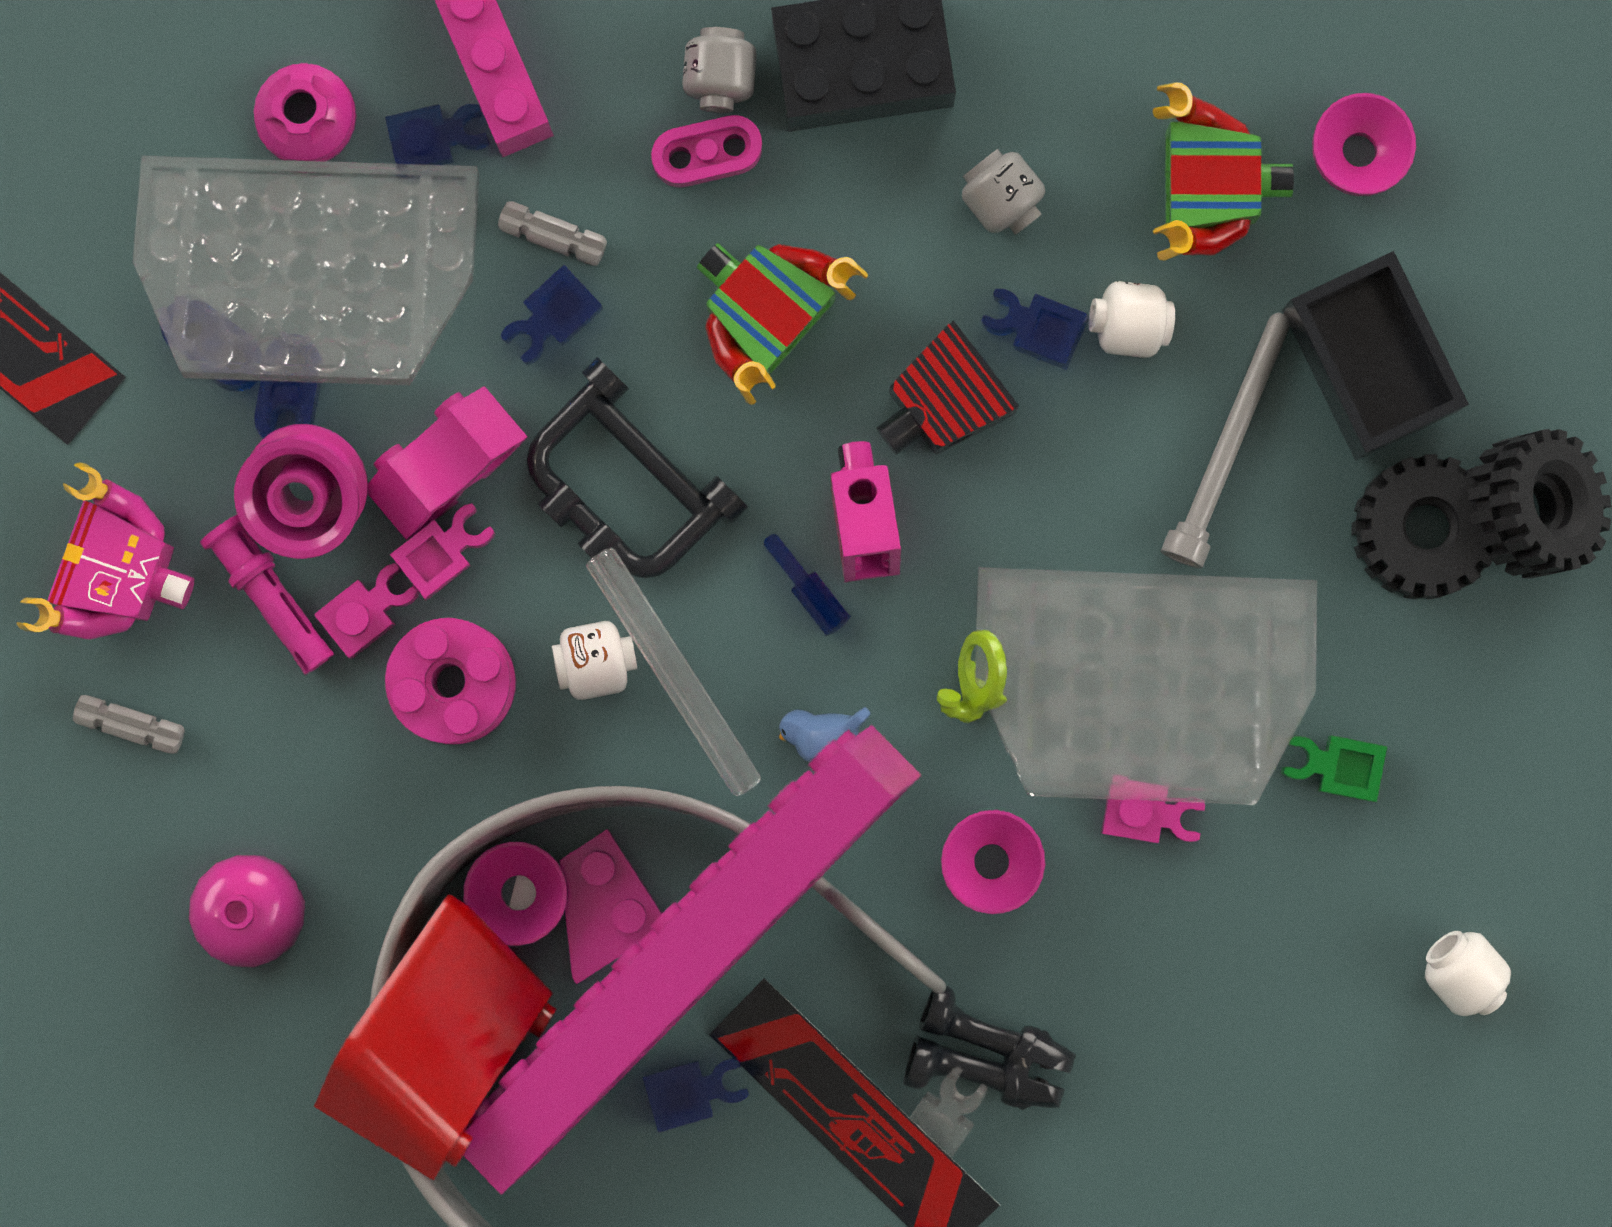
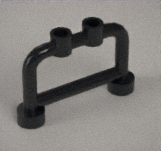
[527,357,748,578]

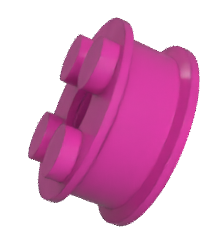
[234,424,368,559]
[385,618,516,745]

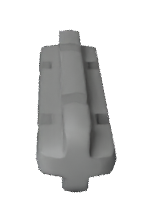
[498,201,607,266]
[73,695,185,754]

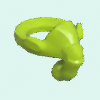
[937,630,1007,723]

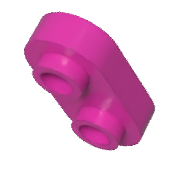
[651,115,762,188]

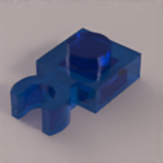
[385,104,490,175]
[501,265,603,365]
[981,288,1089,370]
[643,1058,749,1133]

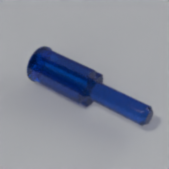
[764,534,852,637]

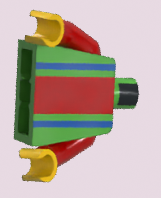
[1153,82,1294,261]
[697,243,868,405]

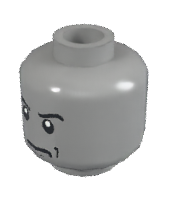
[682,27,757,113]
[962,149,1045,235]

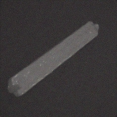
[586,548,761,796]

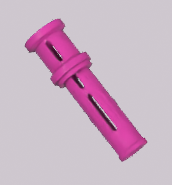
[200,514,335,675]

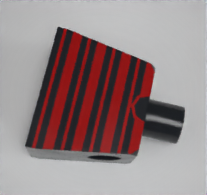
[876,321,1019,455]

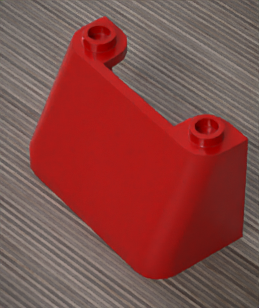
[314,894,557,1181]

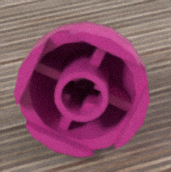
[189,855,305,967]

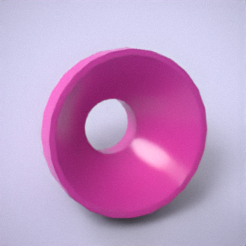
[254,63,356,166]
[1312,93,1416,196]
[941,810,1045,914]
[464,842,568,946]

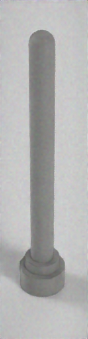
[1160,313,1290,569]

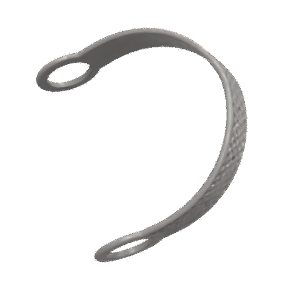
[370,786,946,1227]

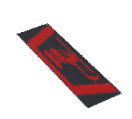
[0,272,125,445]
[709,978,1000,1227]

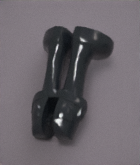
[903,986,1076,1110]

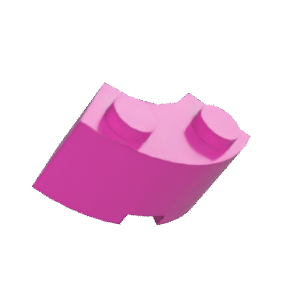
[368,386,527,540]

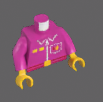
[17,462,195,640]

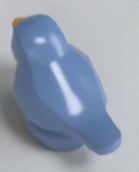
[779,707,871,762]

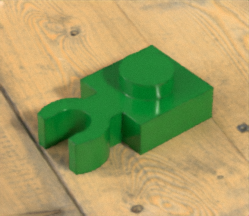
[1281,735,1387,802]

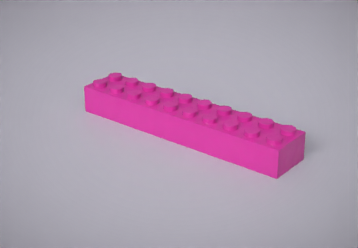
[463,725,922,1195]

